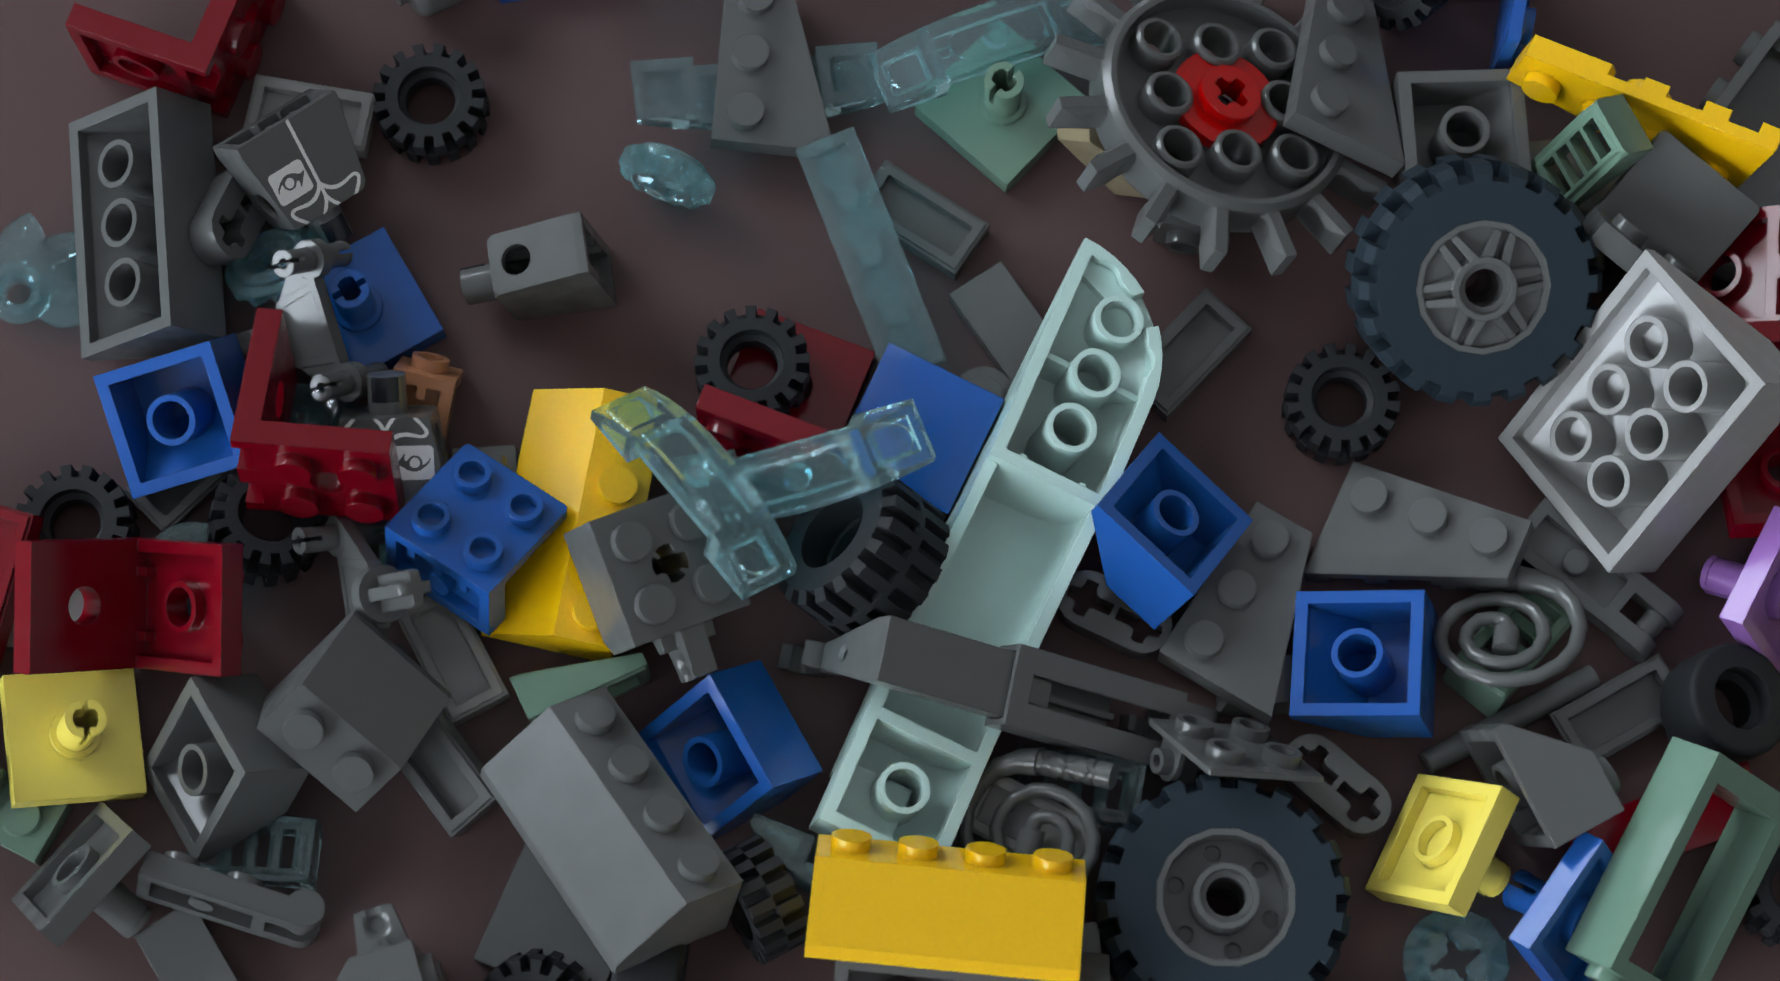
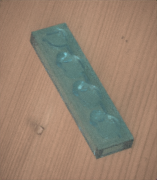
[795,126,947,365]

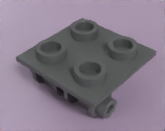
[1148,713,1324,787]

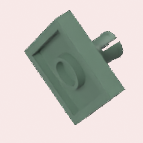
[915,22,1085,193]

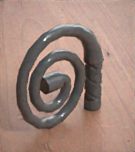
[1432,565,1588,687]
[957,747,1118,879]

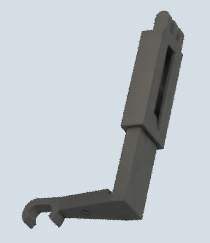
[777,615,1219,773]

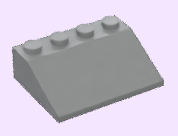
[1498,249,1780,573]

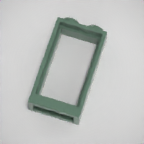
[1565,736,1780,981]

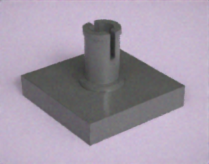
[11,801,152,948]

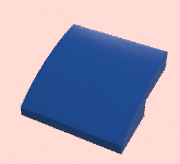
[834,342,1005,514]

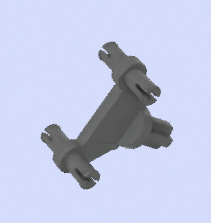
[236,238,389,402]
[292,516,431,655]

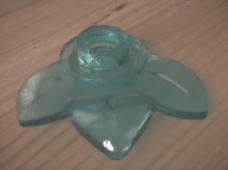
[0,213,80,329]

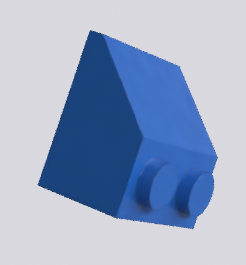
[93,333,246,499]
[1091,432,1253,630]
[1289,590,1438,738]
[639,660,823,840]

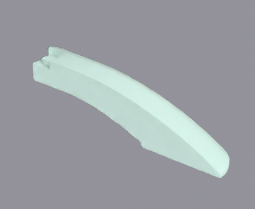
[808,238,1163,847]

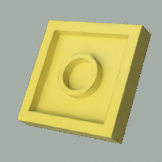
[0,668,147,809]
[1365,773,1520,917]

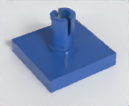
[273,227,446,369]
[1503,832,1613,981]

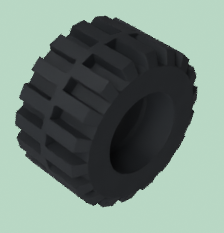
[777,464,950,637]

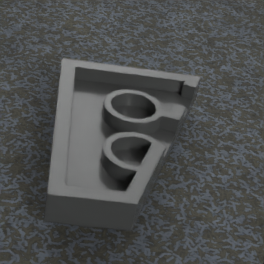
[710,0,836,161]
[1283,0,1405,178]
[1304,461,1534,587]
[1157,501,1312,726]

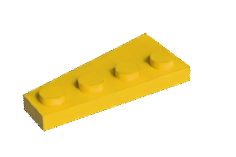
[1506,34,1780,188]

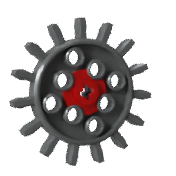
[1043,0,1388,276]

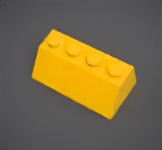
[481,388,667,660]
[804,828,1086,981]

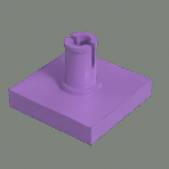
[1700,505,1780,673]

